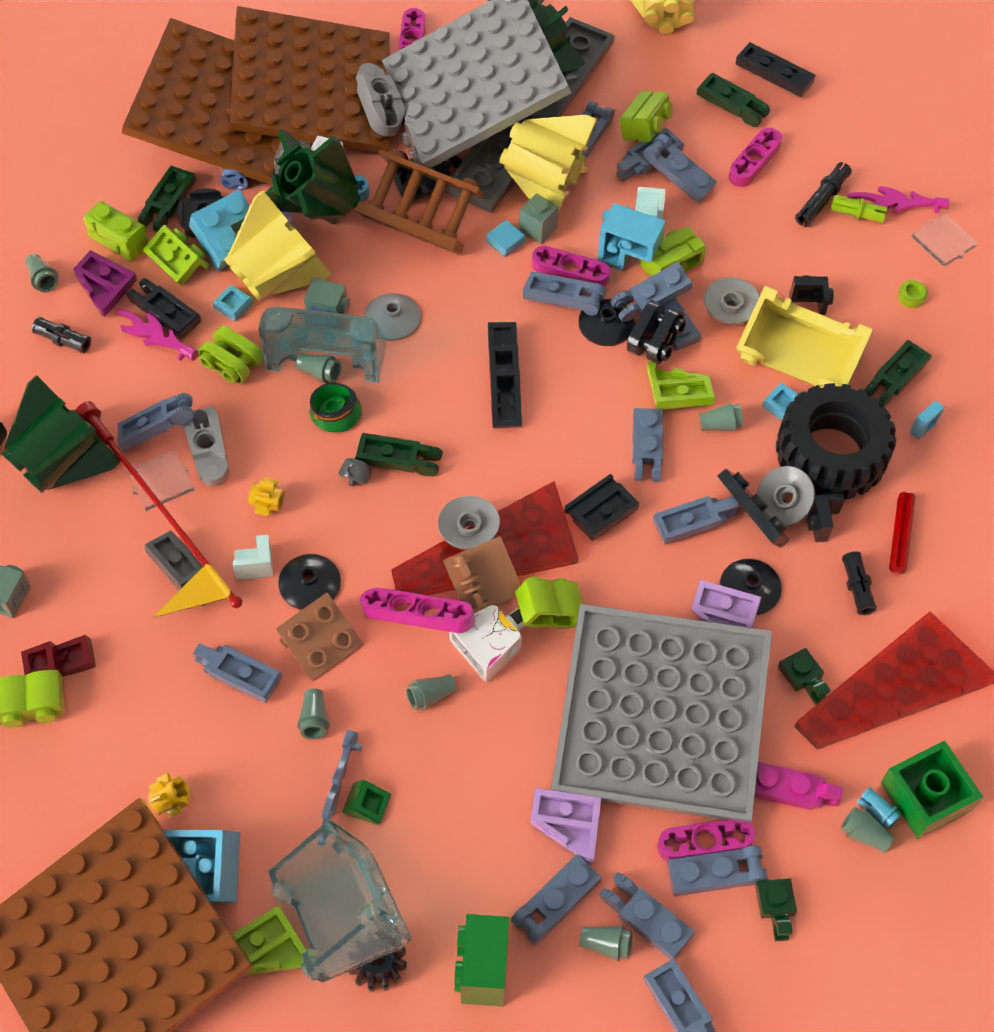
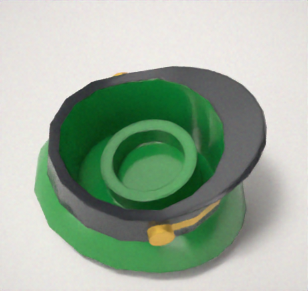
[309,382,362,433]

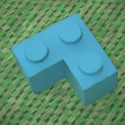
[189,189,250,272]
[598,203,666,271]
[164,830,240,903]

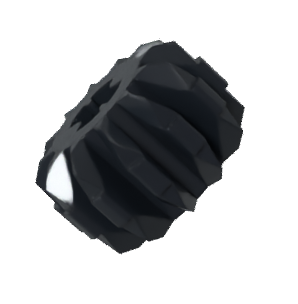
[347,929,407,992]

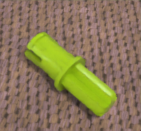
[831,195,887,224]

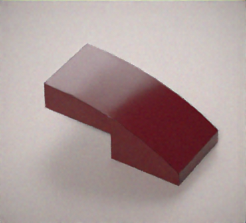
[21,634,96,677]

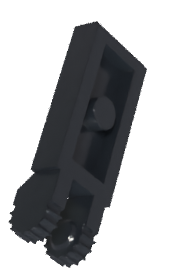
[126,278,202,339]

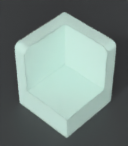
[635,187,665,220]
[233,535,273,580]

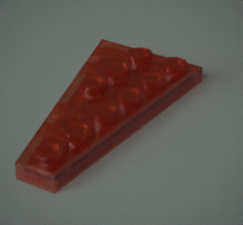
[391,481,579,595]
[794,611,994,750]

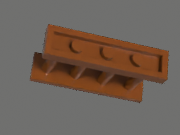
[355,149,485,255]

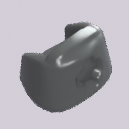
[338,458,371,486]

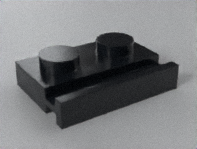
[564,474,639,542]

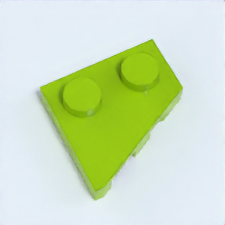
[647,362,715,409]
[233,905,314,975]

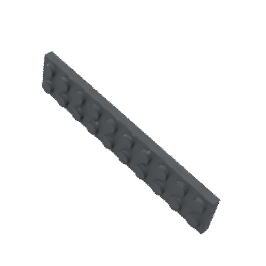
[445,17,615,213]

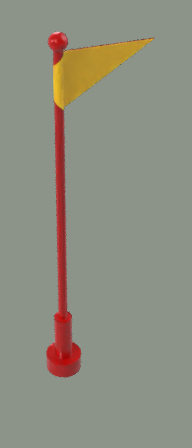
[75,401,243,618]

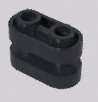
[627,300,686,364]

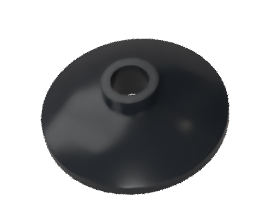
[578,299,635,346]
[278,554,341,610]
[720,559,782,615]

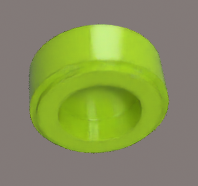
[898,280,928,308]

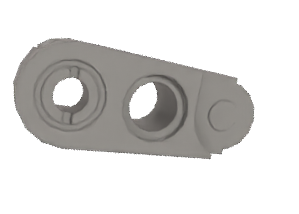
[356,63,405,136]
[183,407,230,487]

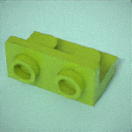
[143,225,211,286]

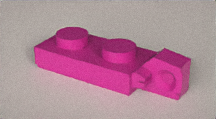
[754,762,843,810]

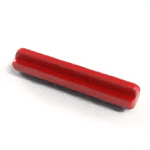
[889,491,916,574]

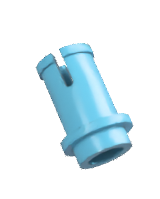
[857,787,902,829]

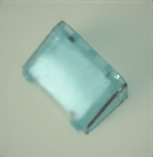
[258,306,386,383]
[268,819,411,982]

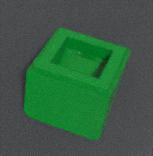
[342,779,391,825]

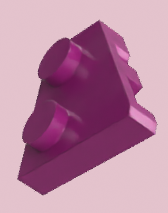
[73,250,137,317]

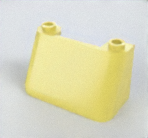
[736,286,873,388]

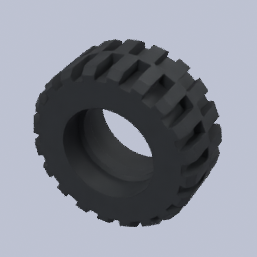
[776,383,897,499]

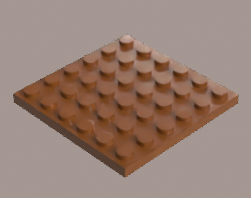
[229,6,390,153]
[122,18,284,185]
[0,798,254,1032]

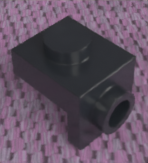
[789,275,834,315]
[807,492,845,542]

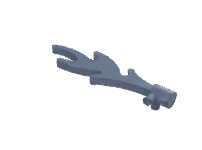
[317,730,362,844]

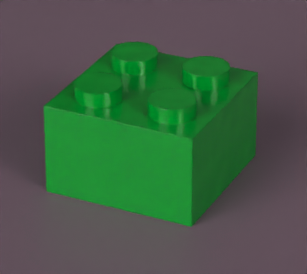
[880,740,984,839]
[454,914,509,1007]

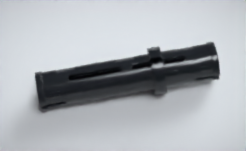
[795,162,852,227]

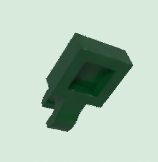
[778,648,831,705]
[755,878,797,942]

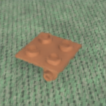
[443,536,521,613]
[276,592,363,681]

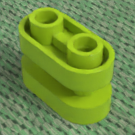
[198,325,265,384]

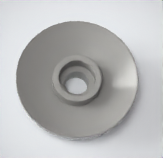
[704,277,760,325]
[364,293,421,341]
[757,466,815,526]
[438,496,500,550]

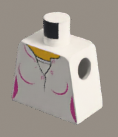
[449,605,525,683]

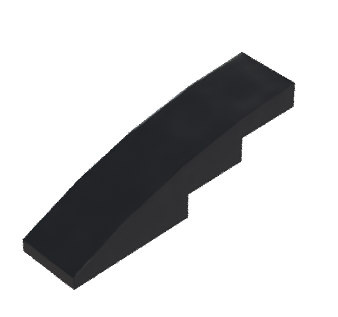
[487,322,522,428]

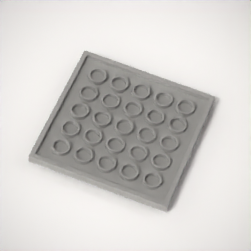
[382,0,572,168]
[551,604,772,823]

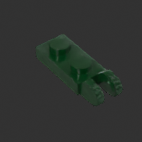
[696,73,770,127]
[138,165,196,232]
[864,340,932,409]
[355,433,443,477]

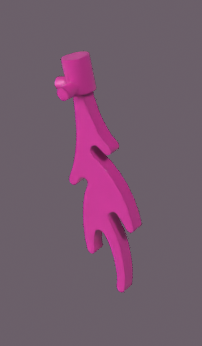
[847,186,949,214]
[115,309,199,361]

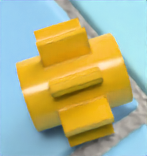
[248,477,285,517]
[148,773,190,818]

